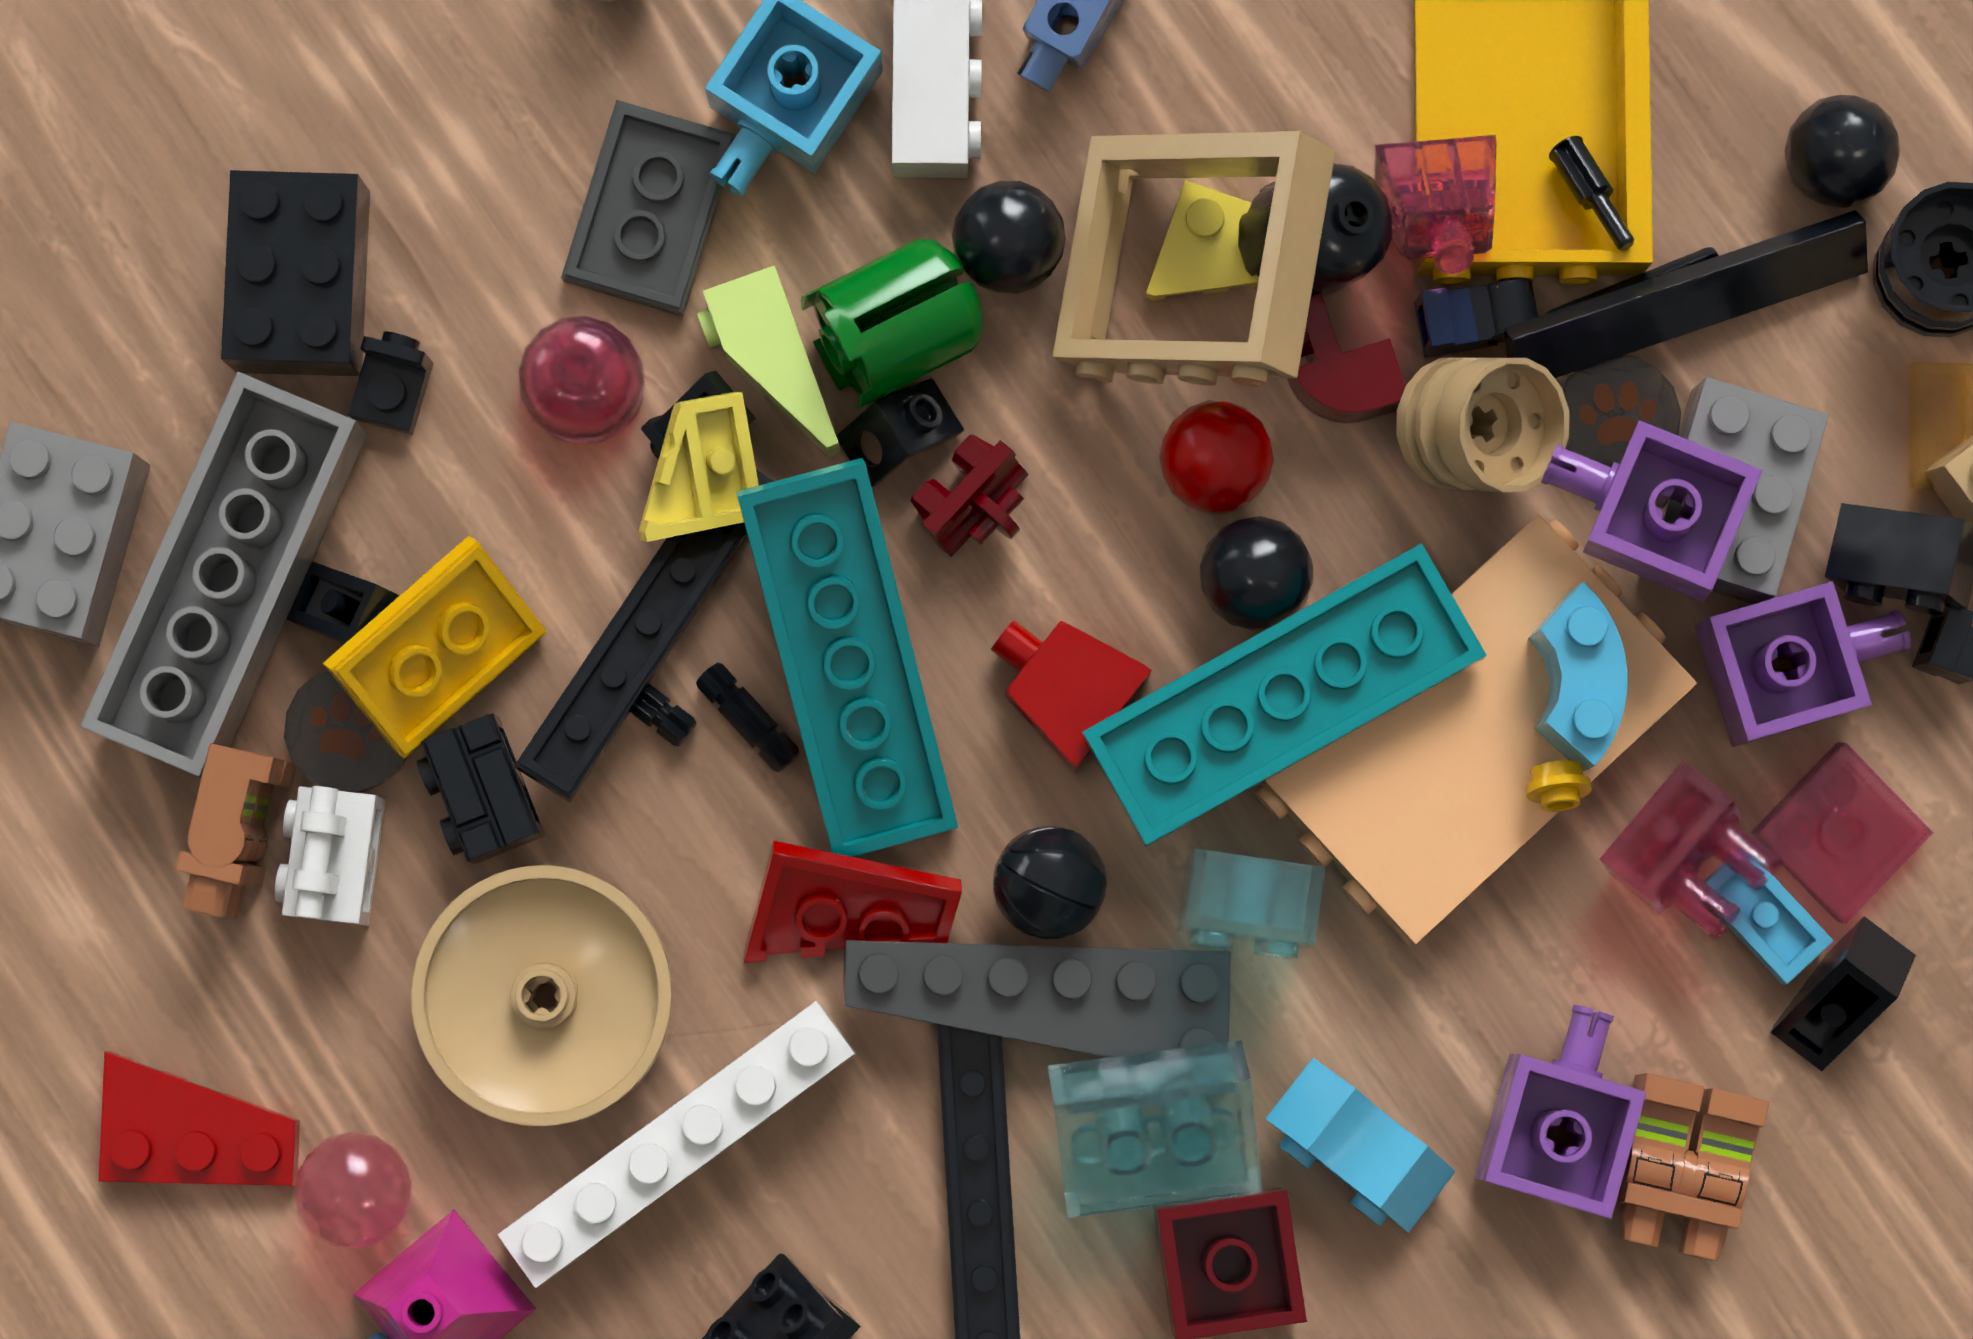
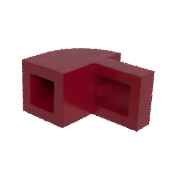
[1287,293,1405,423]

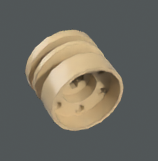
[1396,358,1569,492]

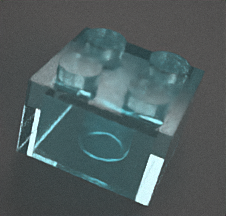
[1177,849,1325,959]

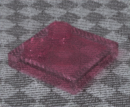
[1750,742,1933,924]

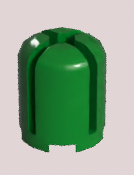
[801,239,983,409]

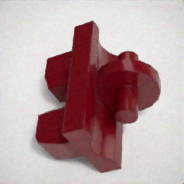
[910,434,1028,557]

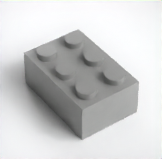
[1660,377,1829,604]
[0,421,150,647]

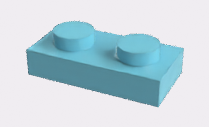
[1694,846,1834,985]

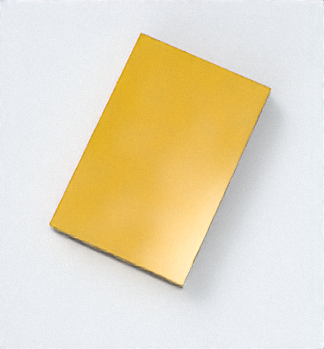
[323,535,547,759]

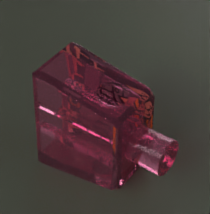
[1374,135,1497,274]

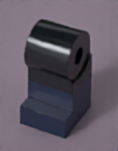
[1414,279,1538,358]

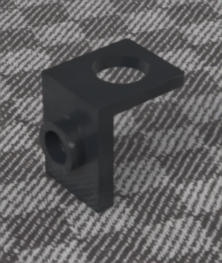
[836,378,964,487]

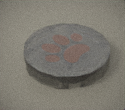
[1562,355,1681,468]
[284,670,408,793]

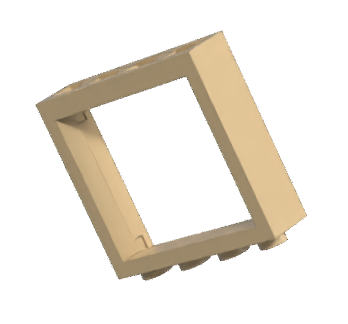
[1052,131,1336,387]

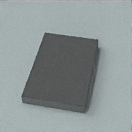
[561,100,736,317]

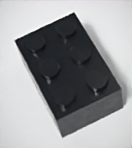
[221,170,370,376]

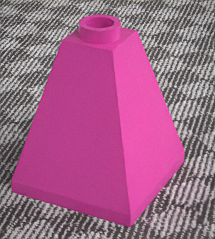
[353,1209,536,1339]

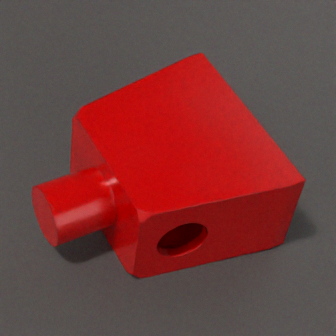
[991,620,1152,771]

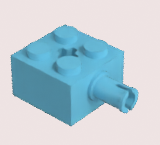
[705,0,883,197]

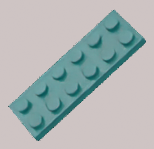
[736,458,959,857]
[1082,543,1487,847]

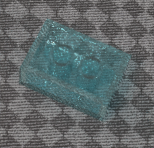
[1048,1040,1263,1218]

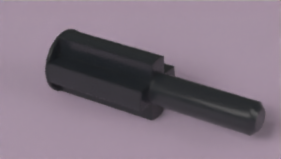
[1549,136,1634,250]

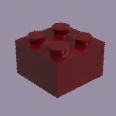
[1153,1187,1307,1339]

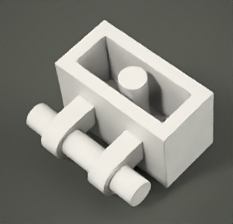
[275,786,386,926]

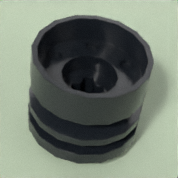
[1873,182,1973,337]

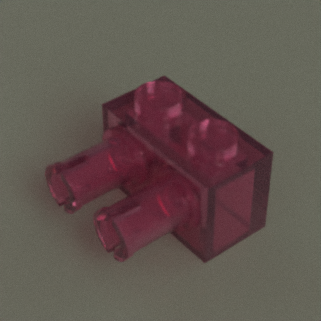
[1599,761,1782,940]

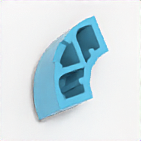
[1528,581,1628,771]
[1265,1058,1456,1233]

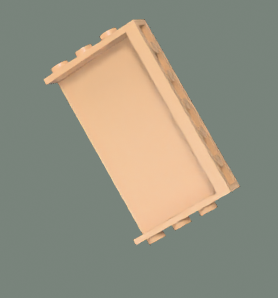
[1254,514,1698,946]

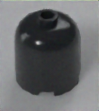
[1238,163,1393,297]

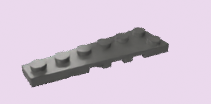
[842,940,1231,1079]

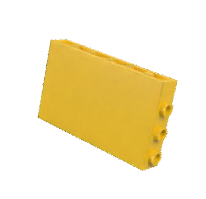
[1414,0,1653,285]

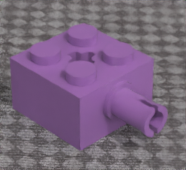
[1541,420,1763,602]
[1694,581,1911,747]
[1474,1005,1647,1219]

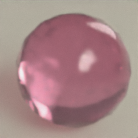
[295,1132,411,1249]

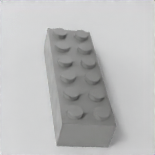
[80,371,368,777]

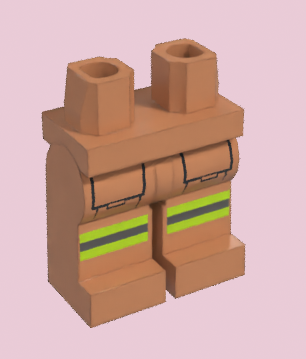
[175,743,297,918]
[1616,1073,1770,1261]

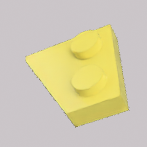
[1145,180,1259,301]
[639,392,759,542]

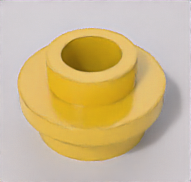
[1525,760,1592,812]

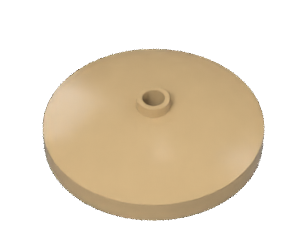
[411,865,673,1126]

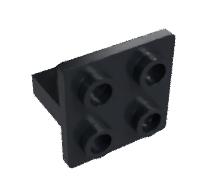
[702,1253,861,1339]

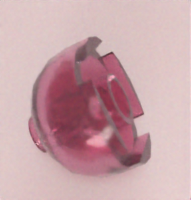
[518,316,645,444]

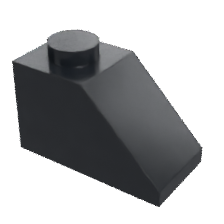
[286,561,400,644]
[1770,916,1916,1071]

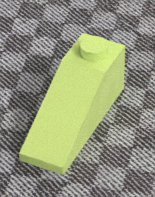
[697,265,841,457]

